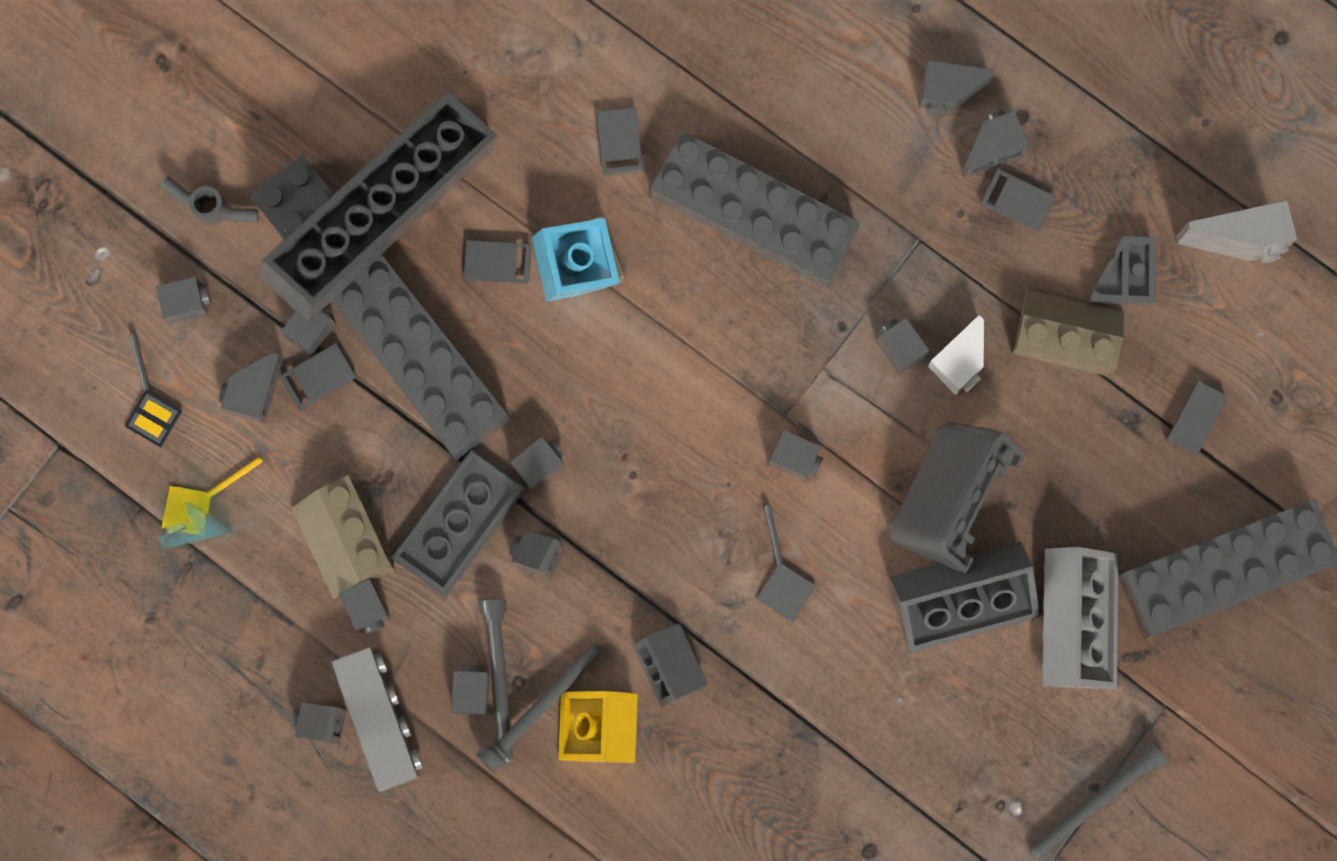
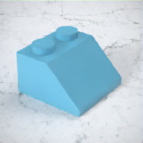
[531,218,620,302]

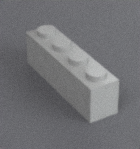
[331,647,423,792]

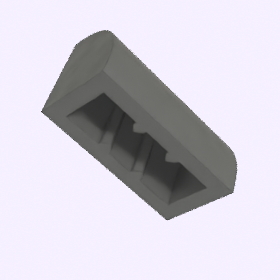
[633,623,708,707]

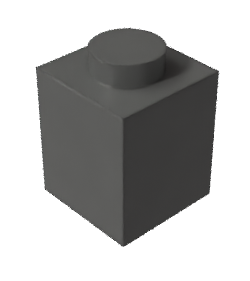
[156,277,211,325]
[280,307,336,357]
[876,318,929,375]
[769,430,823,481]
[510,437,565,492]
[338,579,390,635]
[451,665,490,715]

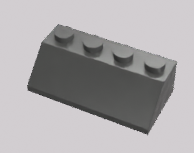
[890,541,1040,653]

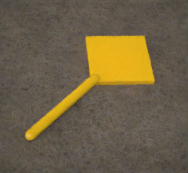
[161,457,263,535]

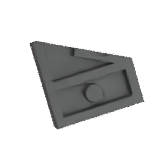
[1089,236,1156,305]

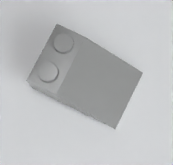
[1175,200,1297,263]

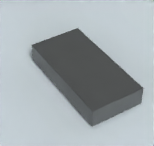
[1166,381,1228,456]

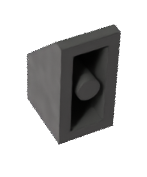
[919,60,993,115]
[962,110,1030,178]
[218,353,284,424]
[291,702,346,744]

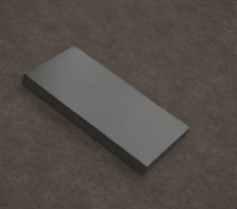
[391,449,526,598]

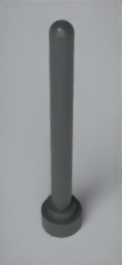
[479,599,514,764]
[475,644,601,774]
[1030,741,1168,858]

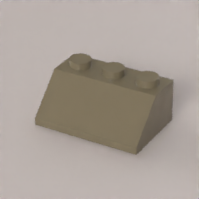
[1012,289,1125,377]
[292,475,395,600]

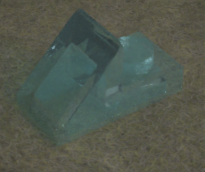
[158,502,232,549]

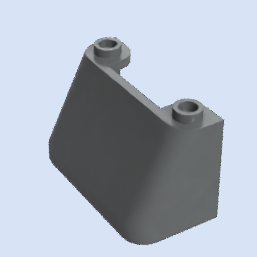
[889,421,1026,574]

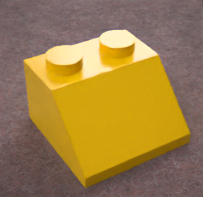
[558,691,638,763]

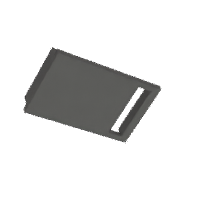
[596,107,643,176]
[981,169,1056,232]
[464,240,531,284]
[280,343,356,410]

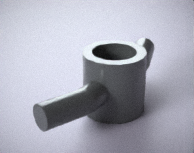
[160,176,259,226]

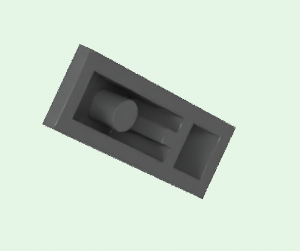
[509,531,564,582]

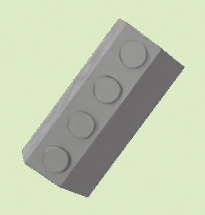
[1042,547,1119,689]

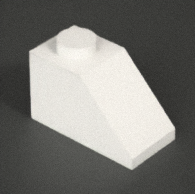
[928,315,984,395]

